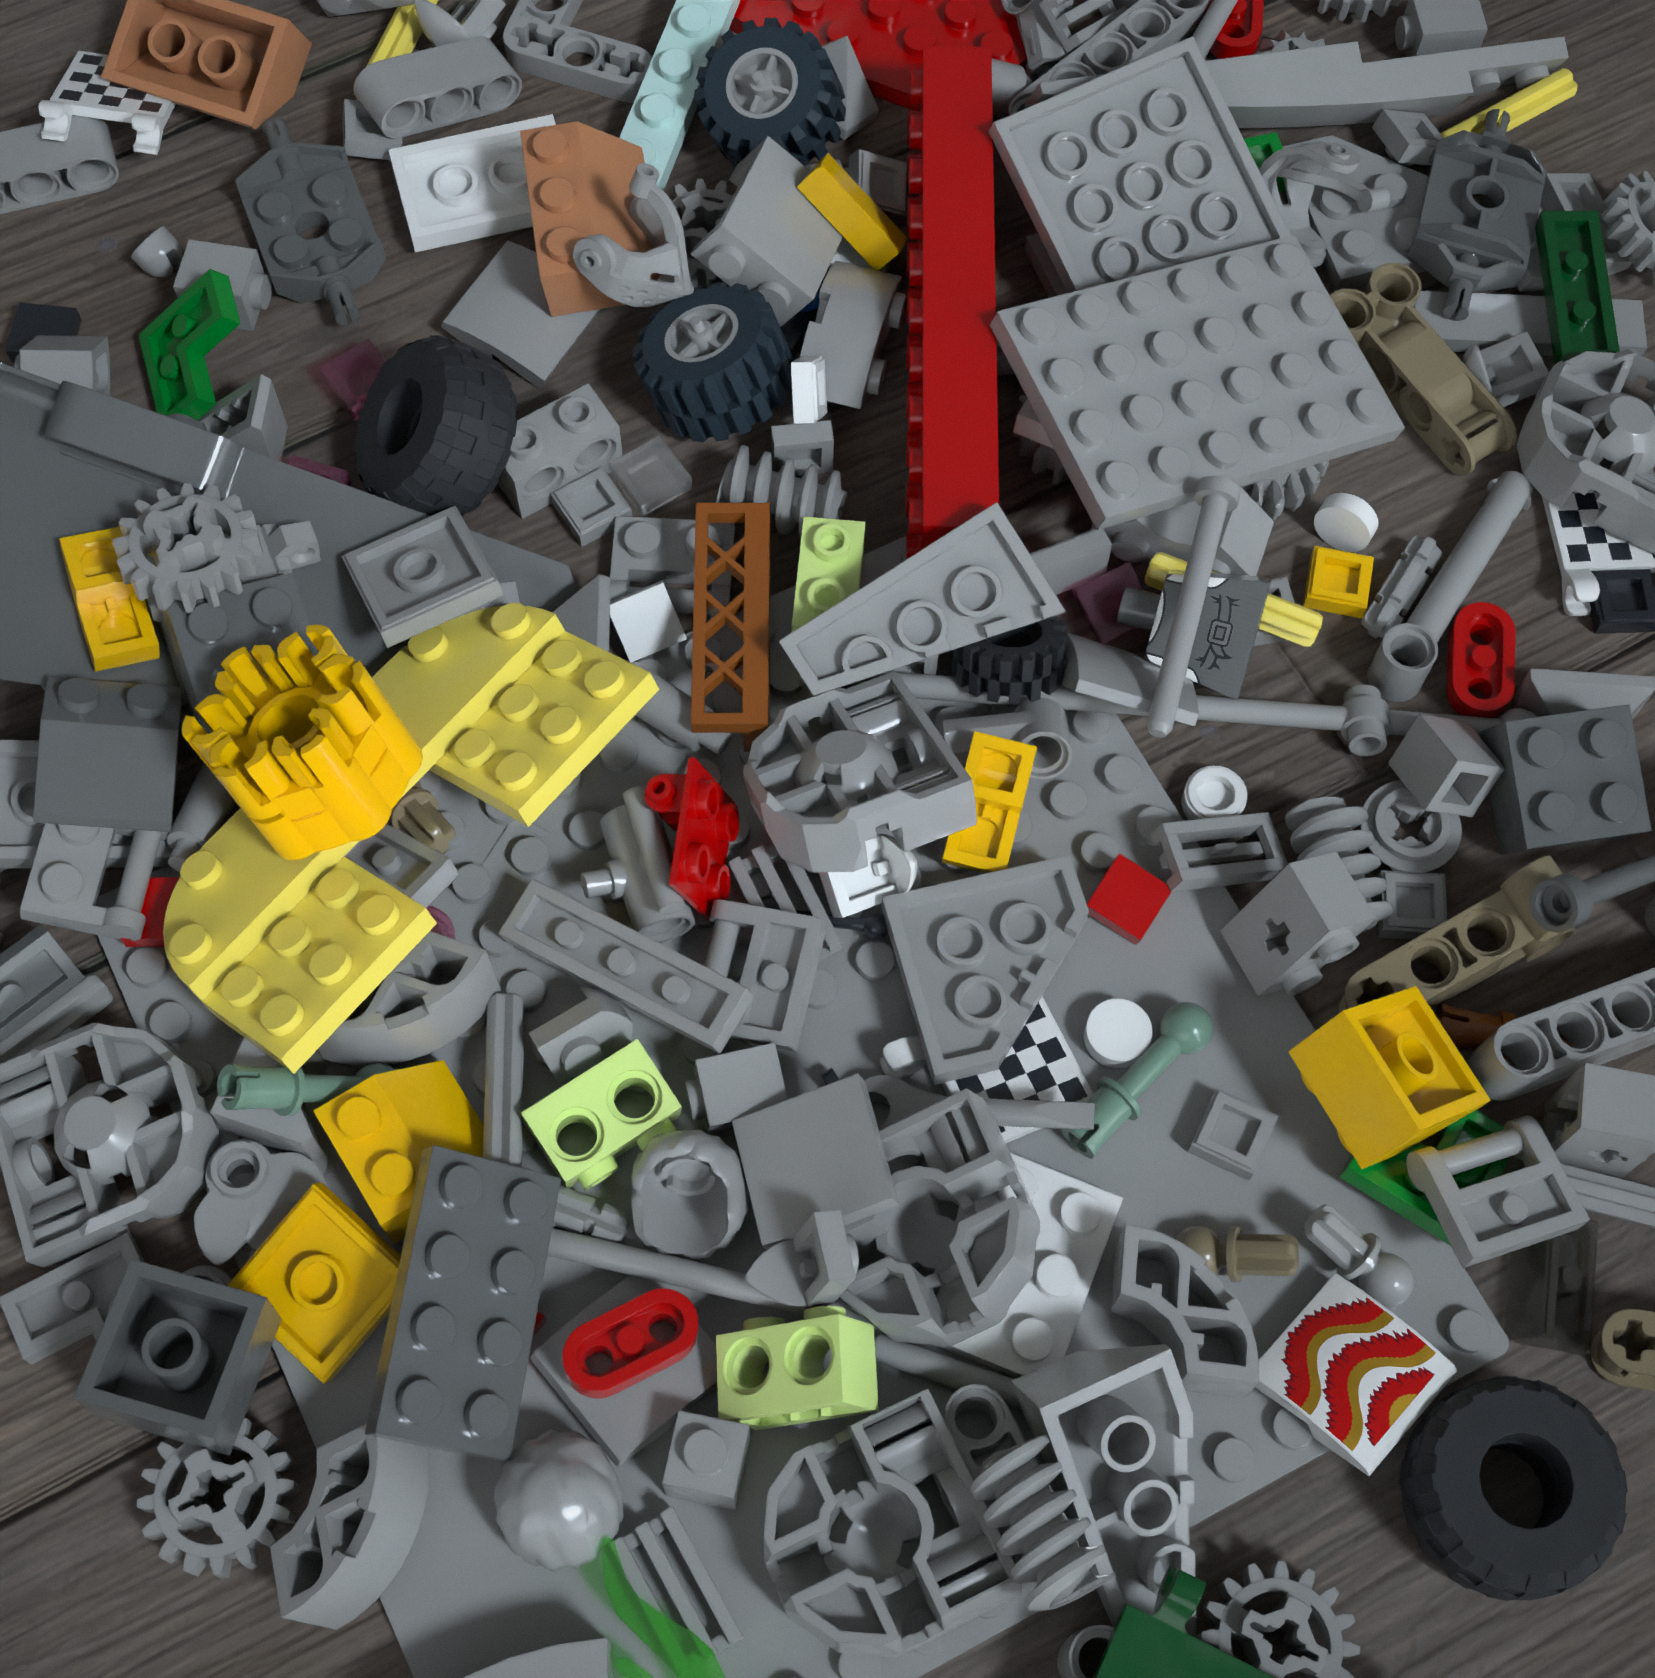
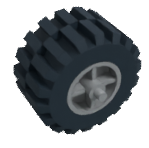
[694,18,846,168]
[633,282,794,442]

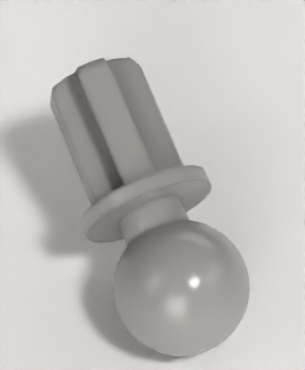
[1304,1204,1414,1308]

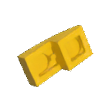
[59,527,160,672]
[942,731,1037,874]

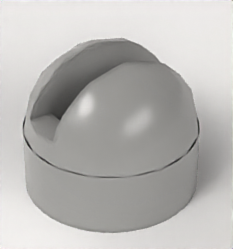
[131,226,183,278]

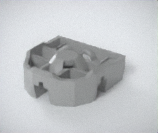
[1516,349,1655,554]
[743,671,977,873]
[0,1023,221,1268]
[840,1088,1040,1347]
[764,1389,1022,1657]

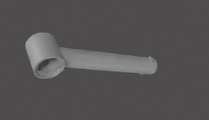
[1367,471,1533,702]

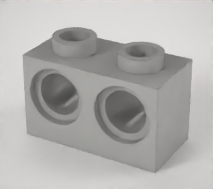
[497,383,624,519]

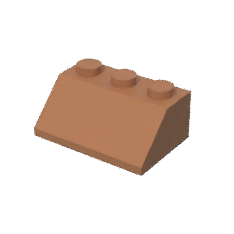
[101,0,312,130]
[520,121,661,317]

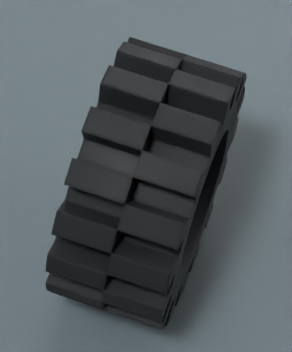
[952,616,1068,704]

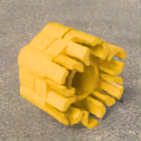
[182,624,423,860]

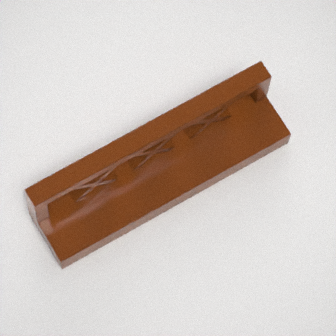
[691,503,771,752]

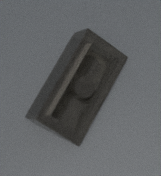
[1504,1219,1598,1355]

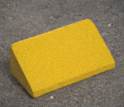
[797,153,907,271]

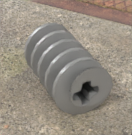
[716,445,848,538]
[1284,797,1394,933]
[970,1435,1116,1612]

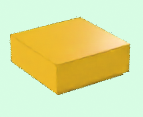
[1303,546,1374,619]

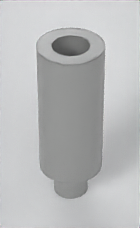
[631,662,732,755]
[167,762,236,872]

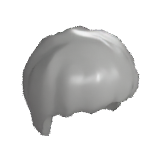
[631,1129,751,1260]
[494,1429,624,1572]

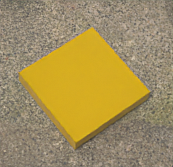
[227,1182,401,1384]

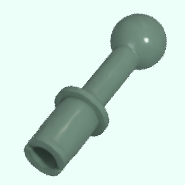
[1060,1002,1213,1159]
[217,1063,395,1116]

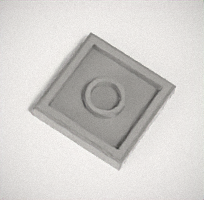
[341,505,504,648]
[732,1073,900,1250]

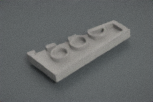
[779,502,1066,696]

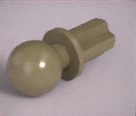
[389,781,456,854]
[1175,1226,1299,1282]

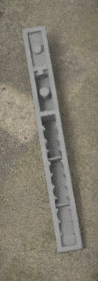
[1025,37,1569,128]

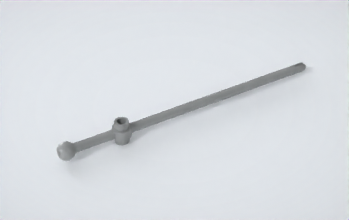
[797,671,1537,756]

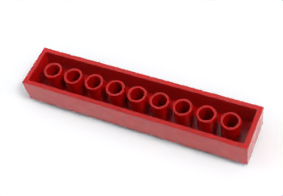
[905,46,999,560]

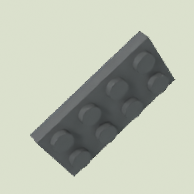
[365,1145,561,1461]

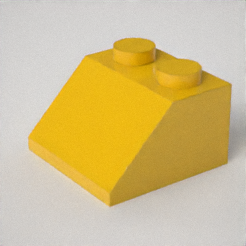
[1288,986,1491,1169]
[313,1060,484,1245]

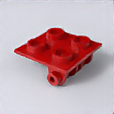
[644,757,740,924]

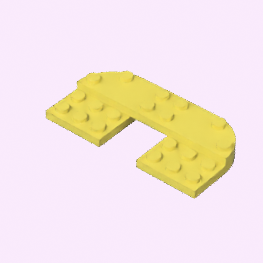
[163,603,659,1074]

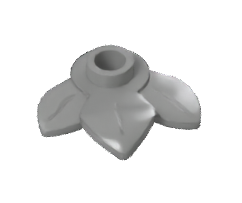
[194,1139,328,1266]

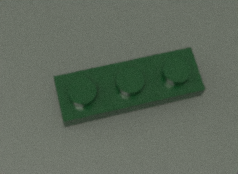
[1535,211,1620,364]

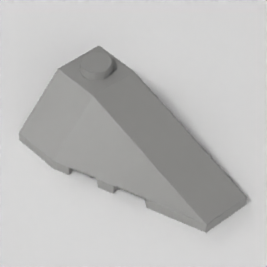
[1012,1344,1196,1637]

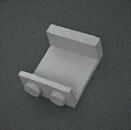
[691,136,843,327]

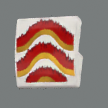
[1255,1273,1457,1476]

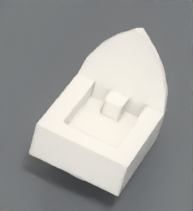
[819,834,917,918]

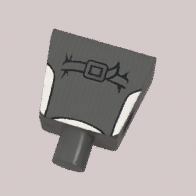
[1117,570,1272,699]

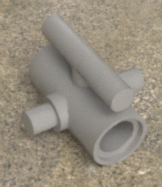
[581,786,695,943]

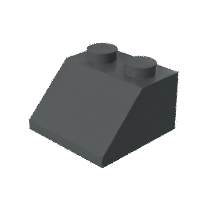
[33,676,183,832]

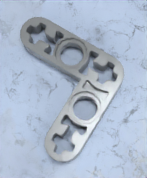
[503,0,652,103]

